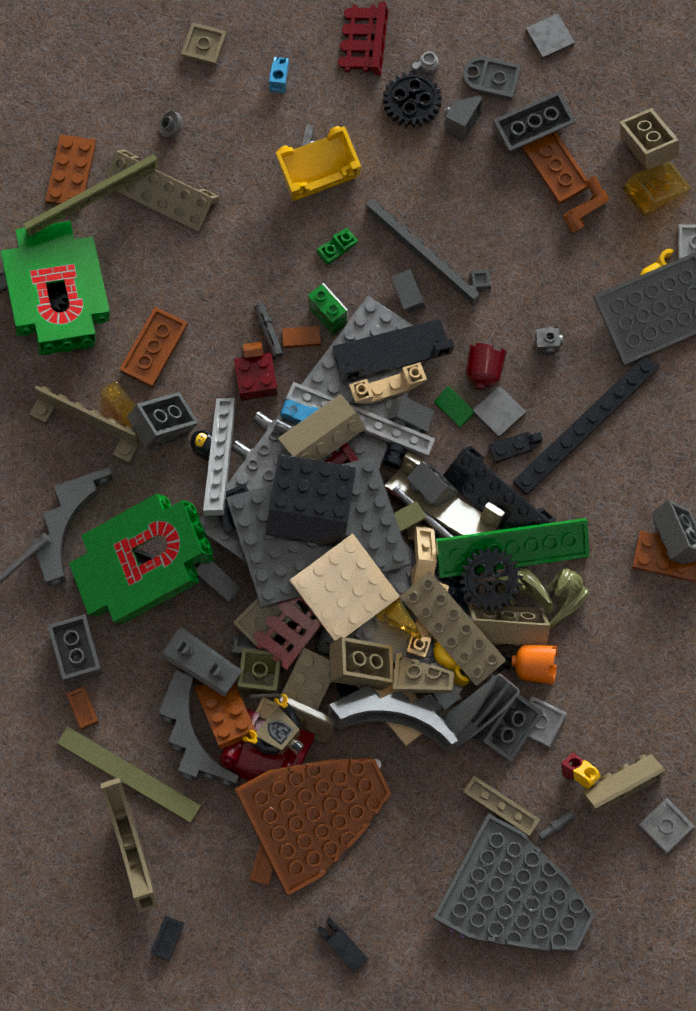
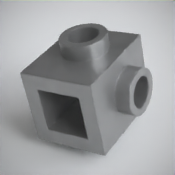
[535,326,563,355]

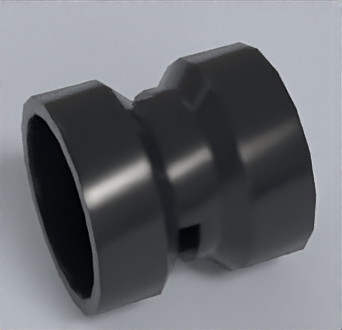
[383,443,406,469]

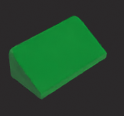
[434,386,474,428]

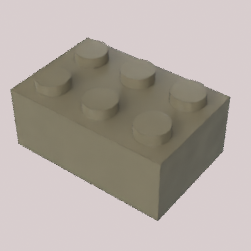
[619,108,680,170]
[329,637,394,690]
[279,646,334,712]

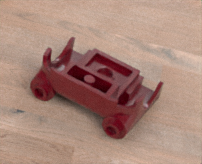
[219,708,315,781]

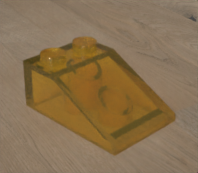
[623,161,691,216]

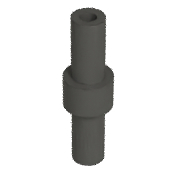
[538,811,575,840]

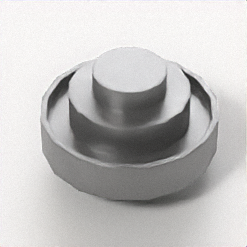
[159,111,182,139]

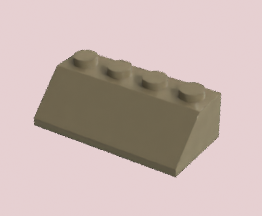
[278,394,366,461]
[467,603,550,646]
[581,754,665,815]

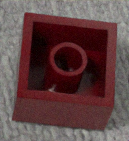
[234,353,278,401]

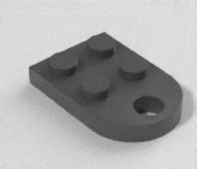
[463,57,521,100]

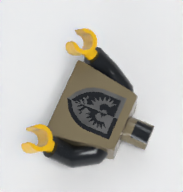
[243,693,304,756]

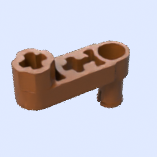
[562,175,609,233]

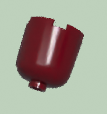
[466,343,507,390]

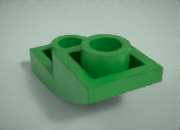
[316,228,358,266]

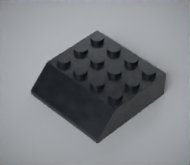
[265,454,356,547]

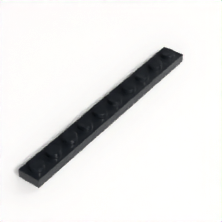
[513,355,659,495]

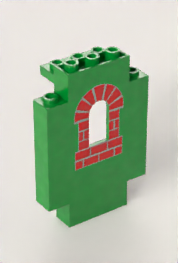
[1,221,110,355]
[69,493,214,624]

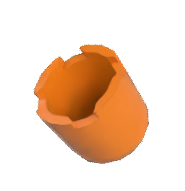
[512,644,558,685]

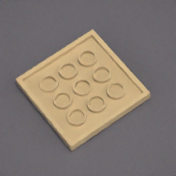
[289,533,400,641]

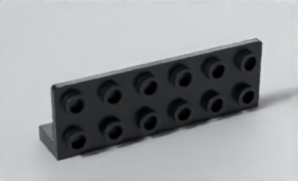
[333,319,454,382]
[443,446,557,530]

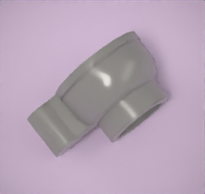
[412,51,439,73]

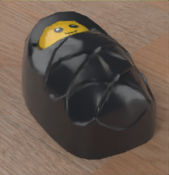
[190,430,212,461]

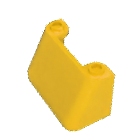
[275,126,361,201]

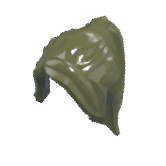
[496,566,553,613]
[545,568,590,629]

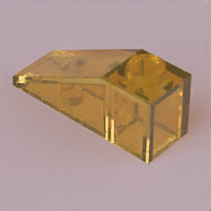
[100,380,139,439]
[375,597,422,640]

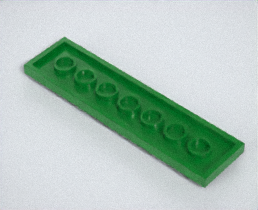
[436,518,590,578]

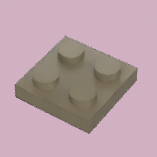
[181,23,227,66]

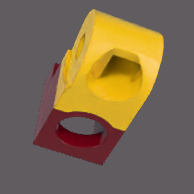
[561,753,601,788]

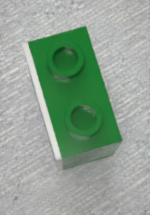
[308,283,348,335]

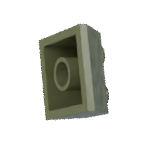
[238,648,281,694]

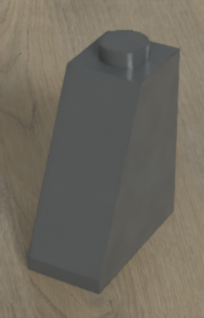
[193,562,241,602]

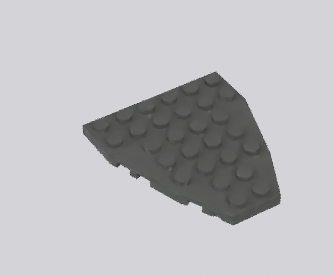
[433,814,595,952]

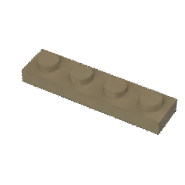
[463,776,541,837]

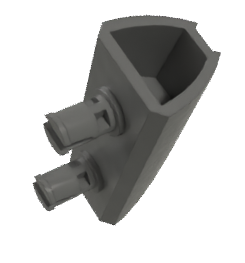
[161,627,243,697]
[442,674,520,749]

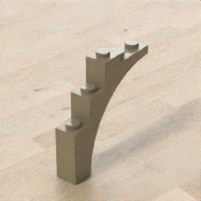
[100,778,158,913]

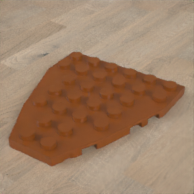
[234,758,391,896]

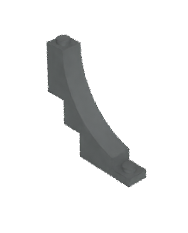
[32,467,113,587]

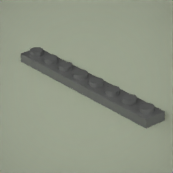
[366,199,479,306]

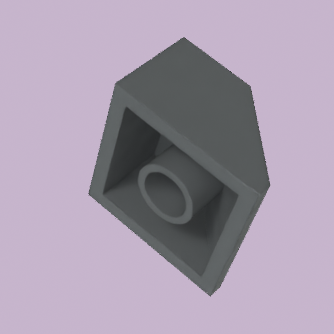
[443,95,483,142]
[407,461,460,507]

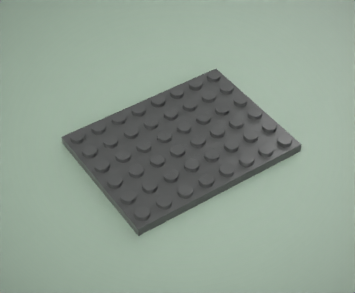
[226,456,411,609]

